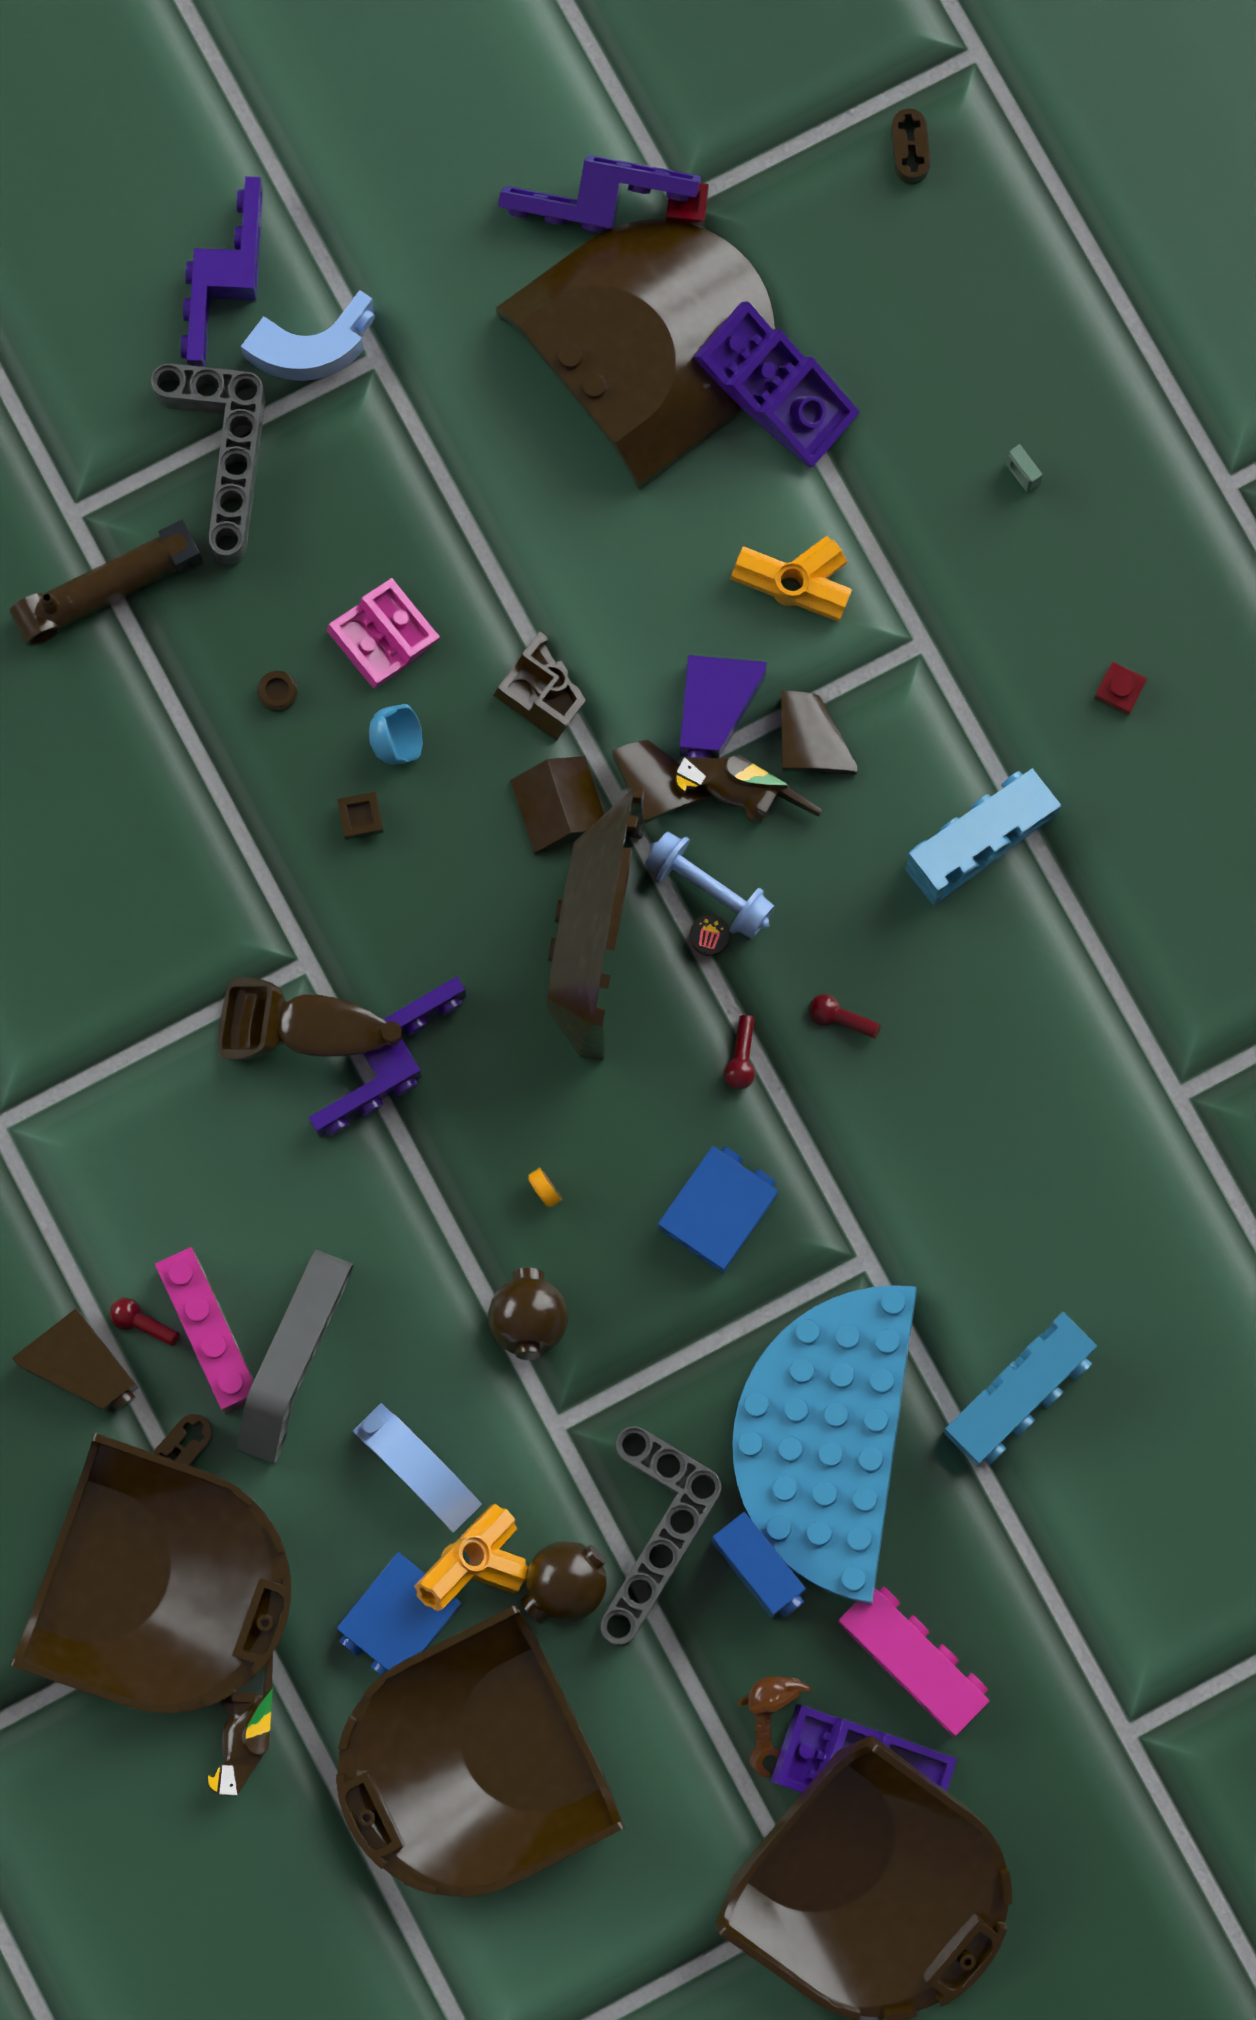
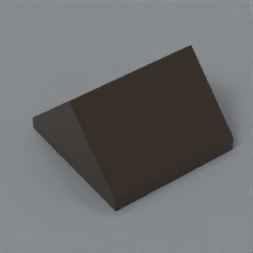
[510,756,604,855]

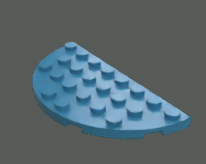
[732,1285,917,1605]

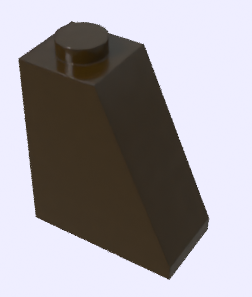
[12,1308,139,1412]

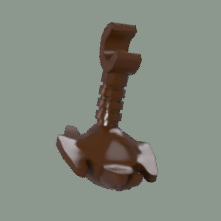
[738,1676,811,1777]

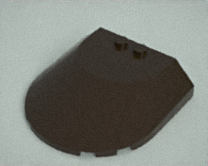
[496,219,775,490]
[10,1433,291,1713]
[336,1605,626,1897]
[715,1735,1012,2020]

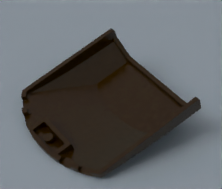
[547,786,644,1061]

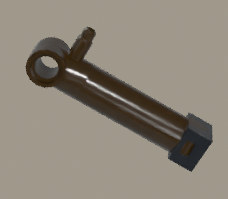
[9,519,203,646]

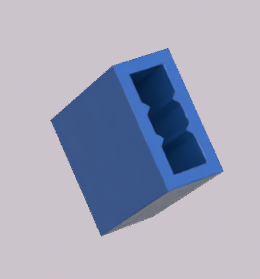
[658,1146,779,1274]
[711,1511,806,1619]
[336,1552,463,1675]

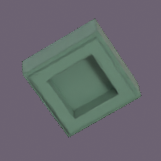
[1006,444,1043,493]

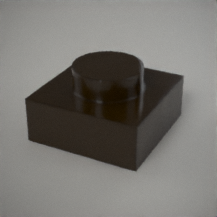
[337,792,384,840]

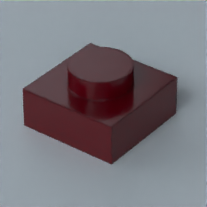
[666,183,709,226]
[1094,661,1148,716]

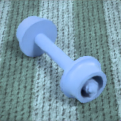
[645,832,775,939]

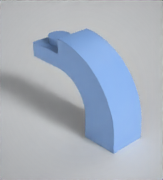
[241,290,375,381]
[353,1403,482,1533]

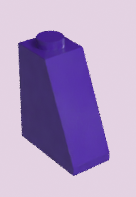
[680,655,767,758]

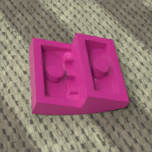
[326,578,440,690]

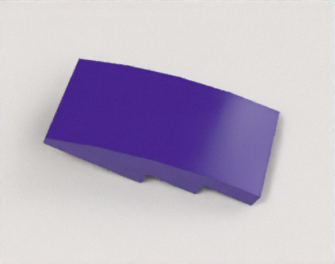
[693,301,860,467]
[771,1704,957,1793]

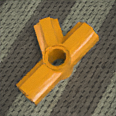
[730,536,852,622]
[414,1504,528,1612]

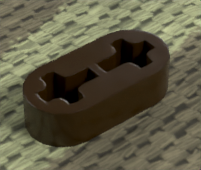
[891,108,930,184]
[153,1414,213,1466]

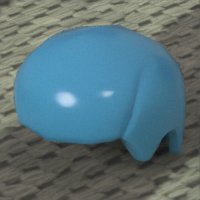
[369,704,423,765]

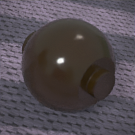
[488,1268,568,1360]
[521,1541,607,1624]

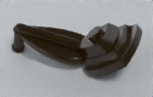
[219,977,402,1061]

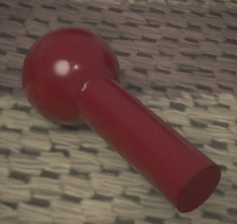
[809,994,881,1039]
[723,1015,755,1090]
[109,1298,180,1347]

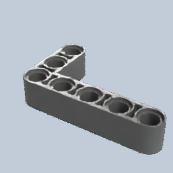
[151,363,266,566]
[236,1249,353,1464]
[601,1426,721,1646]

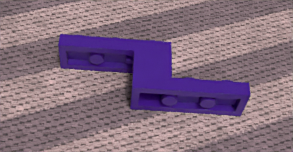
[498,154,702,232]
[181,176,263,367]
[309,976,466,1137]

